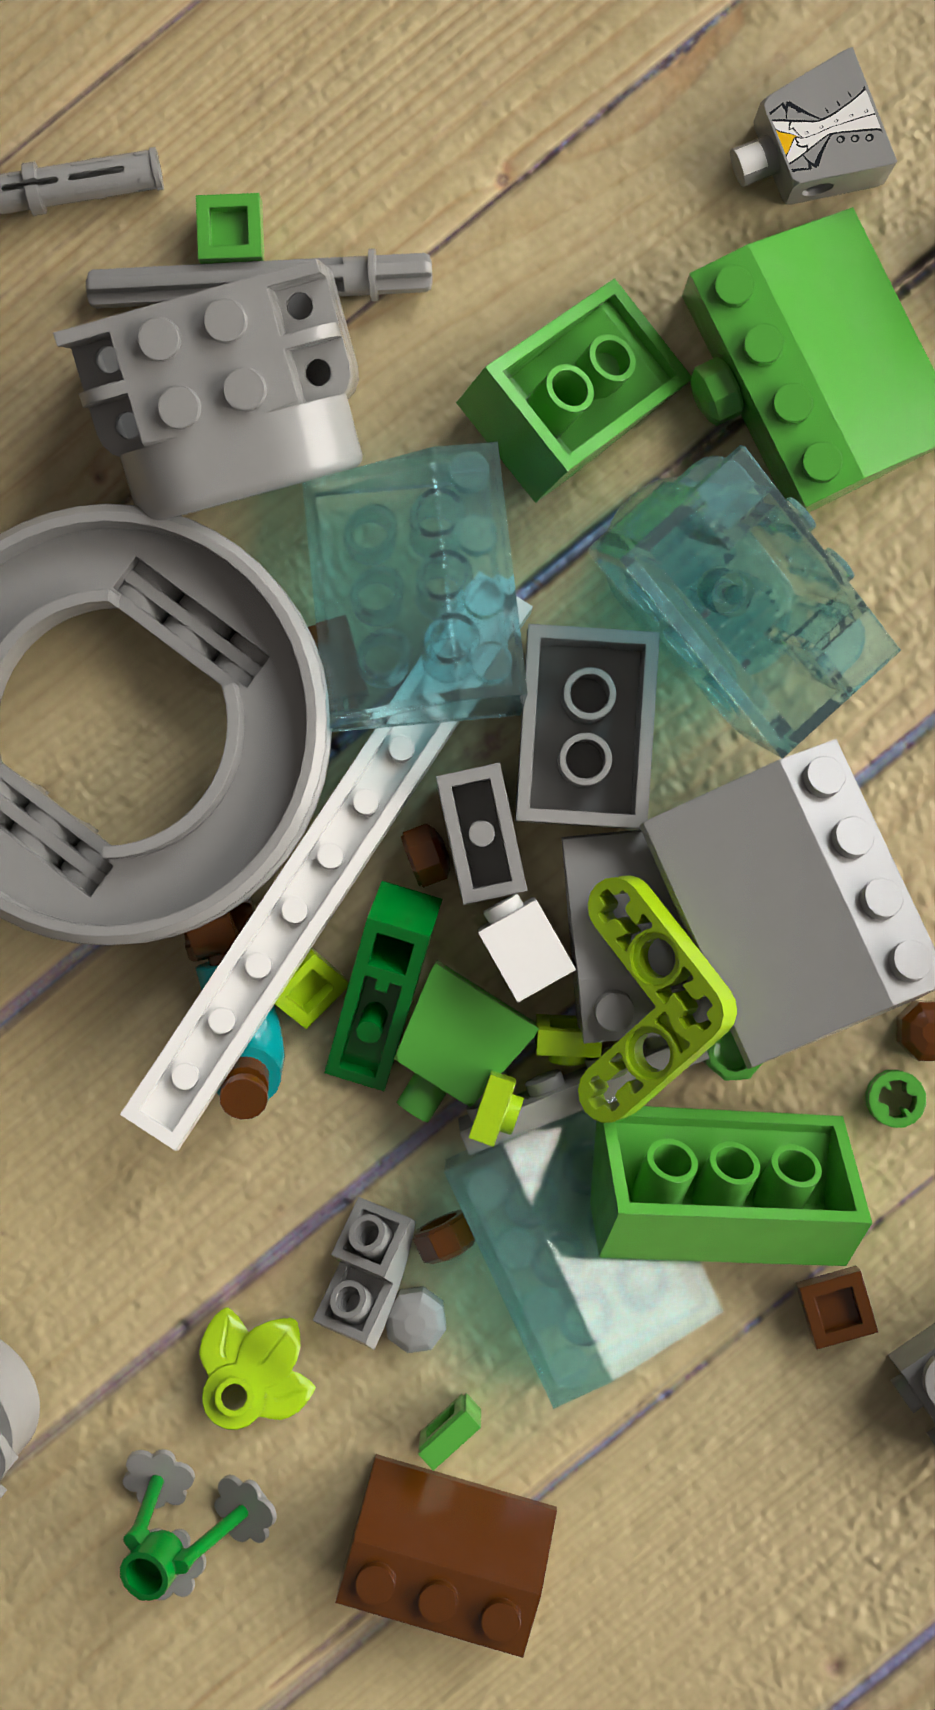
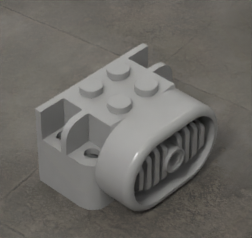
[53,258,363,520]

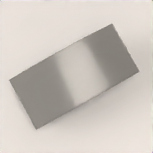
[313,1197,416,1350]

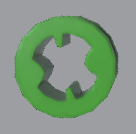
[865,1070,926,1128]

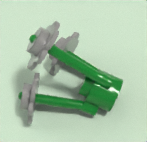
[120,1449,277,1601]

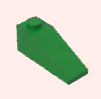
[324,881,443,1092]

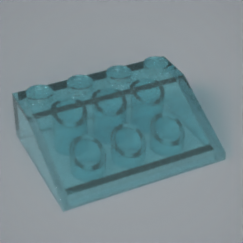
[302,442,528,732]
[444,1097,723,1409]

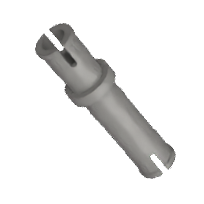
[0,147,164,216]

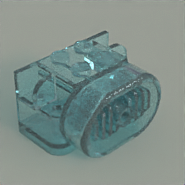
[588,445,901,758]

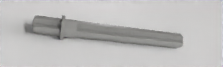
[86,248,433,309]

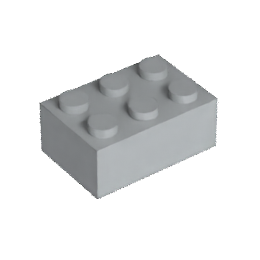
[515,624,660,830]

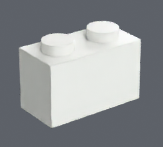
[478,893,576,1002]

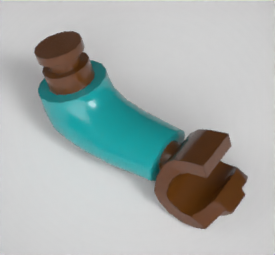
[184,897,285,1120]

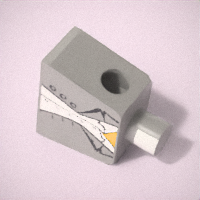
[730,47,897,205]

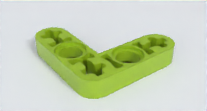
[578,875,737,1123]

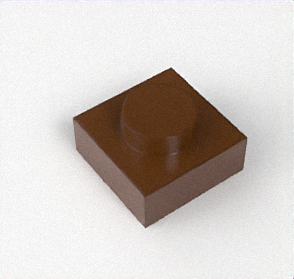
[795,1265,878,1350]

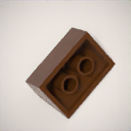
[335,1454,557,1658]

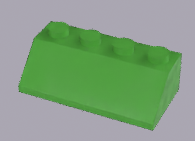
[590,1106,872,1266]

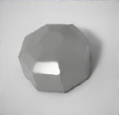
[386,1286,447,1353]

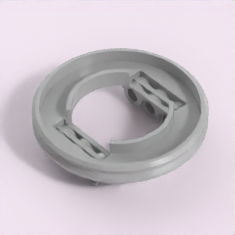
[0,504,332,946]

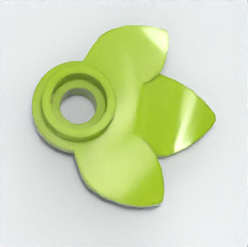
[199,1307,316,1430]

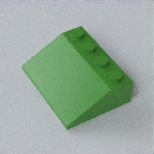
[682,207,935,520]

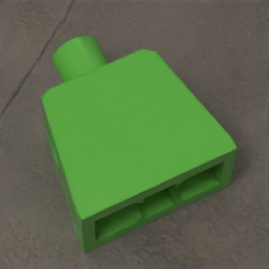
[394,960,539,1123]

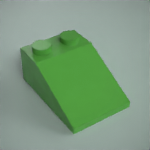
[456,278,691,503]

